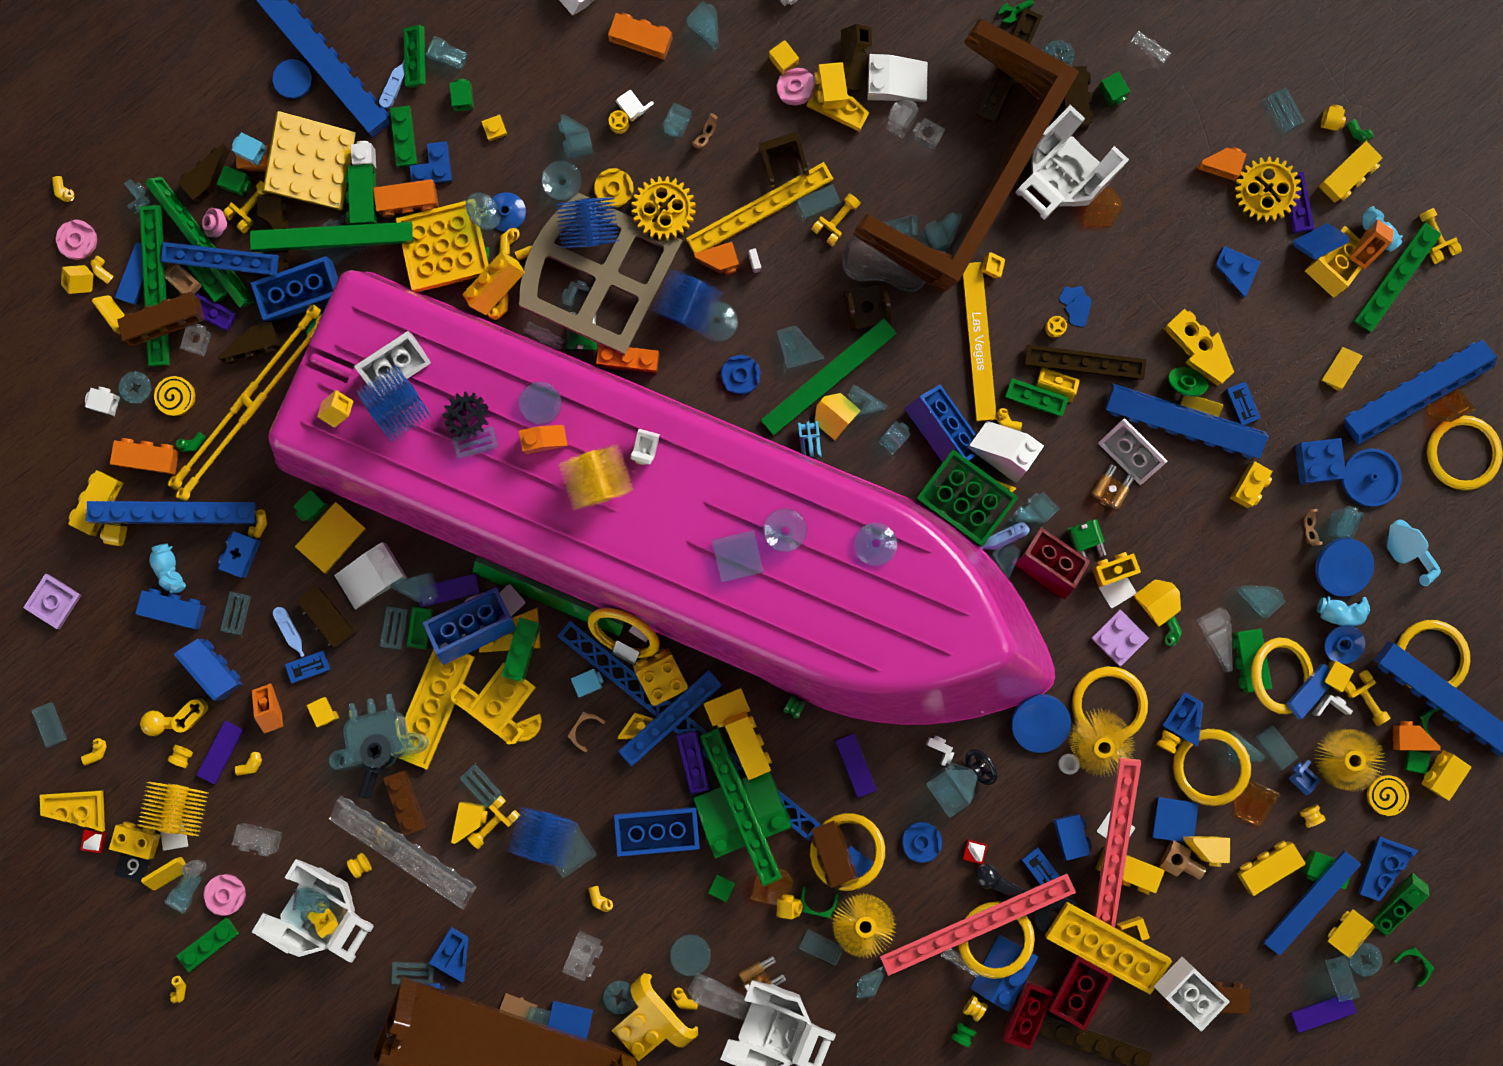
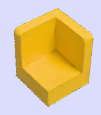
[769,40,799,75]
[61,265,93,294]
[317,390,353,427]
[1324,661,1354,692]
[307,697,339,727]
[1116,916,1150,941]

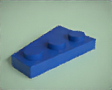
[1358,836,1418,901]

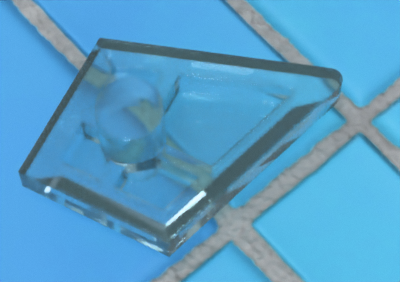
[992,543,1021,579]
[856,967,886,998]

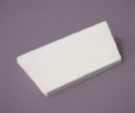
[354,331,431,396]
[1098,418,1167,485]

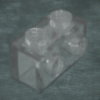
[887,98,919,139]
[232,823,282,857]
[562,931,603,981]

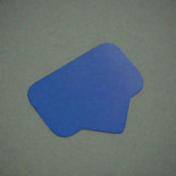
[1059,286,1090,305]
[1066,295,1092,327]

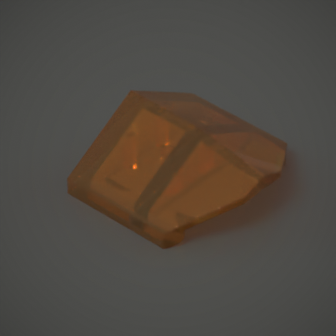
[1084,187,1122,227]
[1427,388,1475,422]
[1234,781,1280,827]
[751,869,793,906]

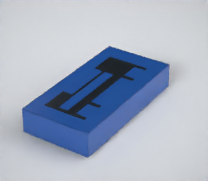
[1226,381,1261,425]
[285,651,331,683]
[1021,847,1060,885]

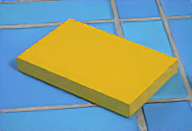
[295,502,366,574]

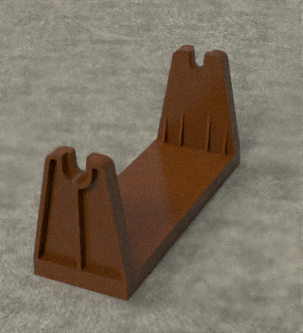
[853,19,1079,293]
[371,976,637,1066]

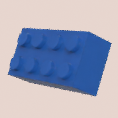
[251,256,338,323]
[614,807,700,856]

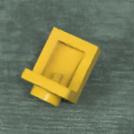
[307,902,338,938]

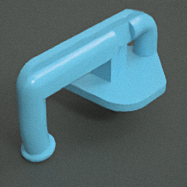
[1387,520,1441,586]

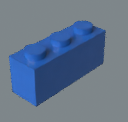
[136,588,206,629]

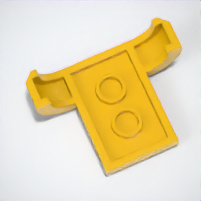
[451,663,536,745]
[611,973,698,1061]

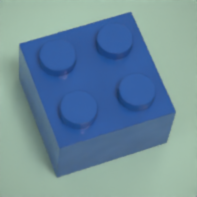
[1295,438,1346,485]

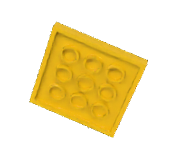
[263,111,356,210]
[396,199,489,293]

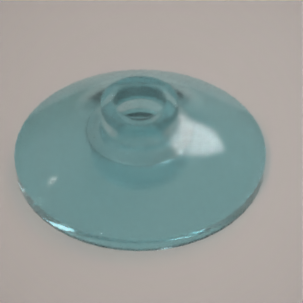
[542,161,582,200]
[466,192,501,230]
[698,302,738,342]
[764,509,807,552]
[854,523,897,566]

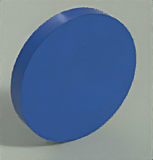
[1341,449,1402,507]
[1315,538,1374,596]
[1011,694,1071,753]

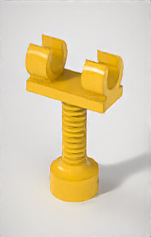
[223,180,271,233]
[811,193,861,247]
[1419,208,1462,264]
[1344,670,1390,726]
[467,796,520,849]

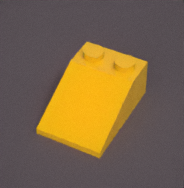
[1305,226,1362,298]

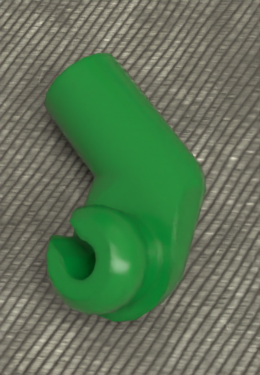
[1347,119,1374,143]
[176,432,207,453]
[1165,616,1182,646]

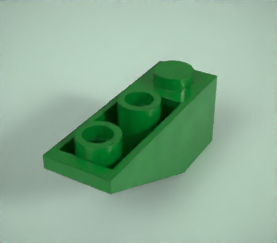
[1371,873,1429,936]

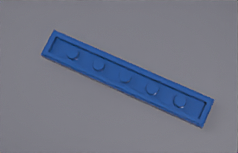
[161,242,279,276]
[618,670,722,767]
[1263,850,1361,955]

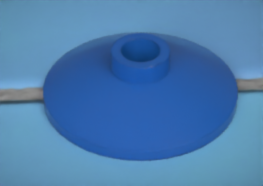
[486,192,526,232]
[1324,625,1366,664]

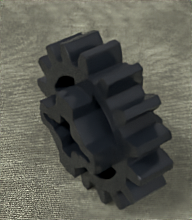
[442,392,490,439]

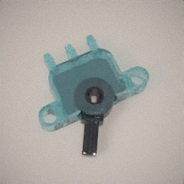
[329,694,429,799]

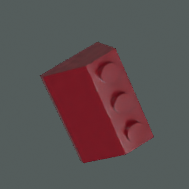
[1015,527,1091,600]
[1048,955,1114,1031]
[1001,980,1055,1050]

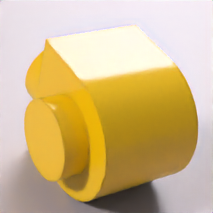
[1321,105,1346,131]
[100,524,127,546]
[776,895,803,919]

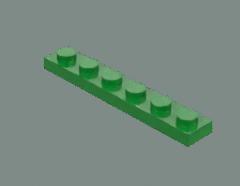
[1353,223,1441,333]

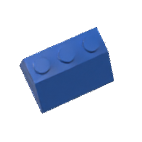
[174,639,242,701]
[970,934,1038,1012]

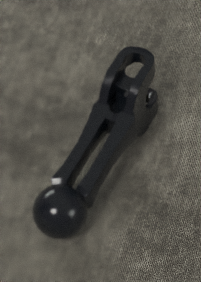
[974,863,1077,933]

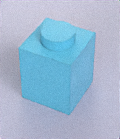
[232,132,267,166]
[571,669,604,697]

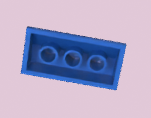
[904,385,977,462]
[423,587,516,665]

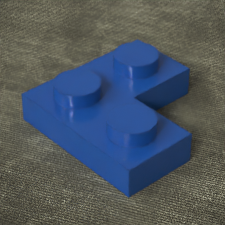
[410,141,452,184]

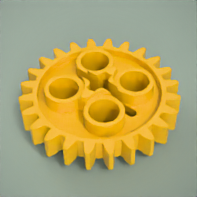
[1235,156,1302,222]
[631,176,696,241]

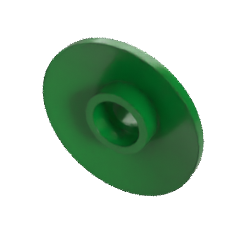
[1168,367,1208,397]

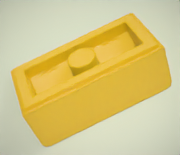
[92,295,124,334]
[1321,347,1363,391]
[1036,368,1080,403]
[1179,395,1223,417]
[141,857,189,890]

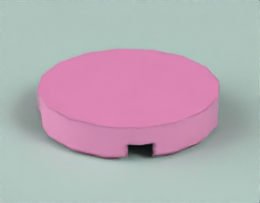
[776,68,816,106]
[55,220,97,260]
[203,874,246,916]

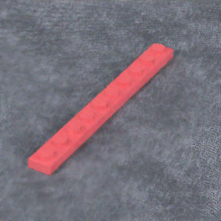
[1094,758,1141,928]
[880,874,1076,976]

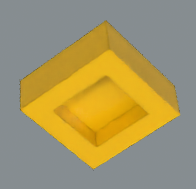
[481,115,508,141]
[981,252,1005,279]

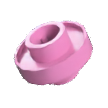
[202,208,227,238]

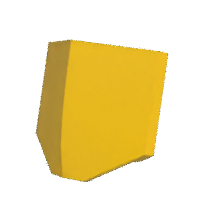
[815,393,861,441]
[1134,579,1181,627]

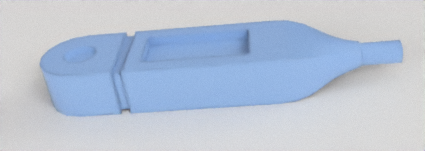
[379,60,405,109]
[980,522,1029,550]
[273,607,304,657]

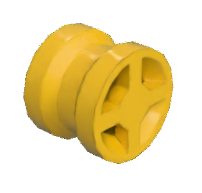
[608,110,629,134]
[1045,316,1067,338]
[1156,730,1182,754]
[167,745,193,768]
[1300,804,1326,828]
[347,853,372,878]
[963,995,988,1022]

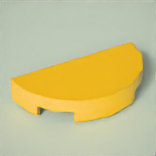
[516,714,542,742]

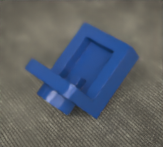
[1289,760,1321,796]

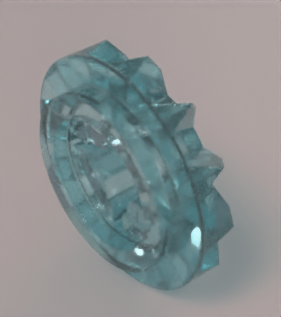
[1044,39,1075,66]
[119,371,152,404]
[1350,943,1383,976]
[603,981,635,1014]

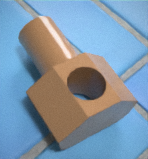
[1159,840,1206,880]

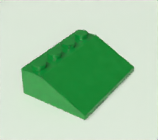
[917,449,1019,546]
[694,771,792,858]

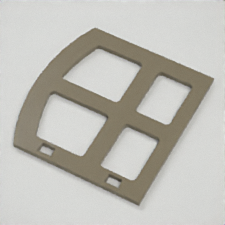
[519,193,682,355]

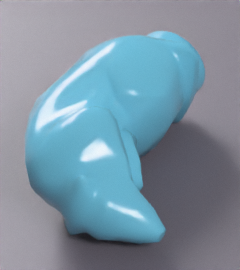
[1362,206,1403,252]
[149,543,186,593]
[1317,596,1370,627]

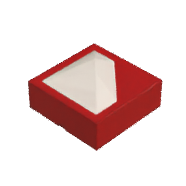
[80,829,106,853]
[963,839,988,864]

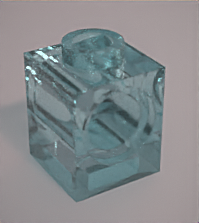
[663,103,692,137]
[879,421,911,454]

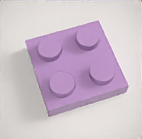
[23,574,82,629]
[1091,610,1149,667]

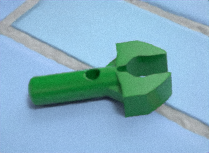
[998,0,1034,25]

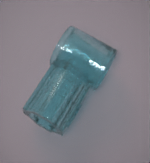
[425,36,468,70]
[165,870,203,914]
[292,888,330,913]

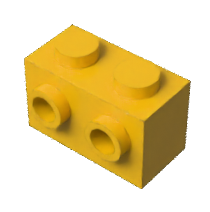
[814,62,848,110]
[1230,461,1273,508]
[1092,552,1141,587]
[704,688,750,728]
[1421,750,1471,801]
[109,822,161,860]
[1328,909,1375,959]

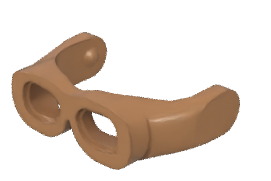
[692,113,718,149]
[1303,509,1323,546]
[567,711,606,752]

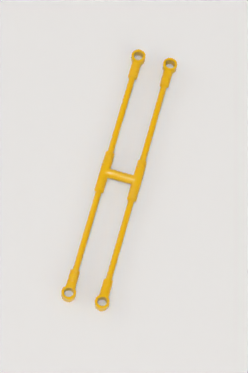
[168,305,322,502]

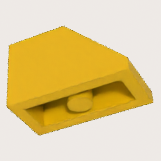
[451,802,488,844]
[1183,836,1230,867]

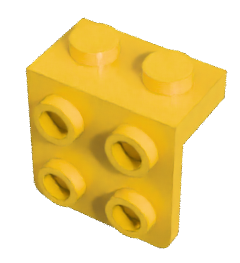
[633,648,688,706]

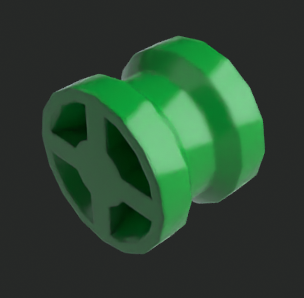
[783,694,806,719]
[951,1023,977,1047]

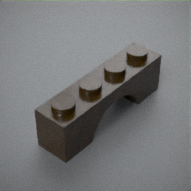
[257,195,290,278]

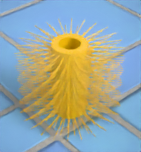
[558,444,633,510]
[1068,708,1135,777]
[1314,729,1386,791]
[137,782,209,836]
[832,893,896,958]

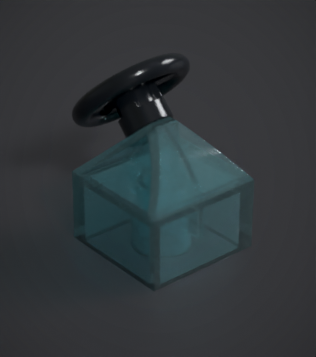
[926,749,998,818]

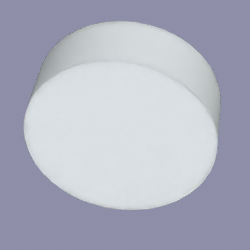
[1059,754,1080,774]

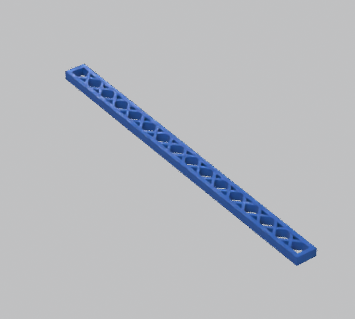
[557,621,821,841]

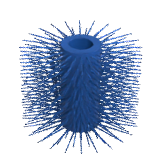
[555,197,620,248]
[652,270,724,334]
[357,365,432,442]
[507,807,579,868]

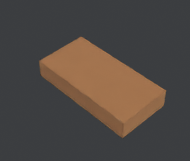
[165,264,202,294]

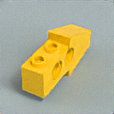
[1163,309,1234,386]

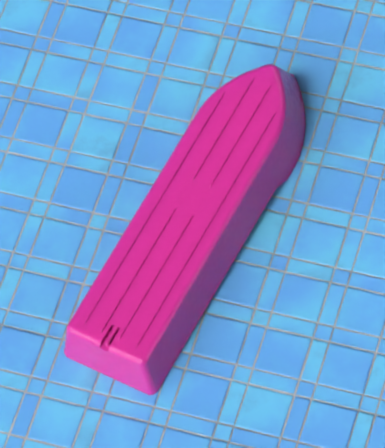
[268,270,1055,725]

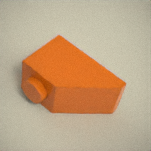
[1197,147,1246,181]
[1349,219,1394,269]
[694,242,739,275]
[519,425,568,455]
[252,684,283,733]
[1393,721,1441,751]

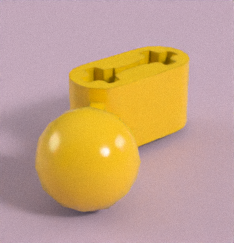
[140,698,208,736]

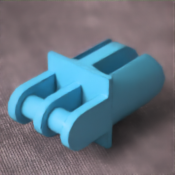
[798,421,822,458]

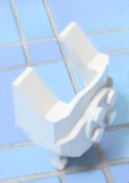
[1015,105,1129,220]
[252,859,374,963]
[720,980,836,1066]

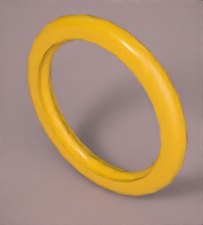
[1427,415,1503,491]
[588,608,660,658]
[1396,620,1470,689]
[1251,637,1313,714]
[1072,666,1148,741]
[1173,729,1251,806]
[810,813,885,891]
[958,901,1035,979]

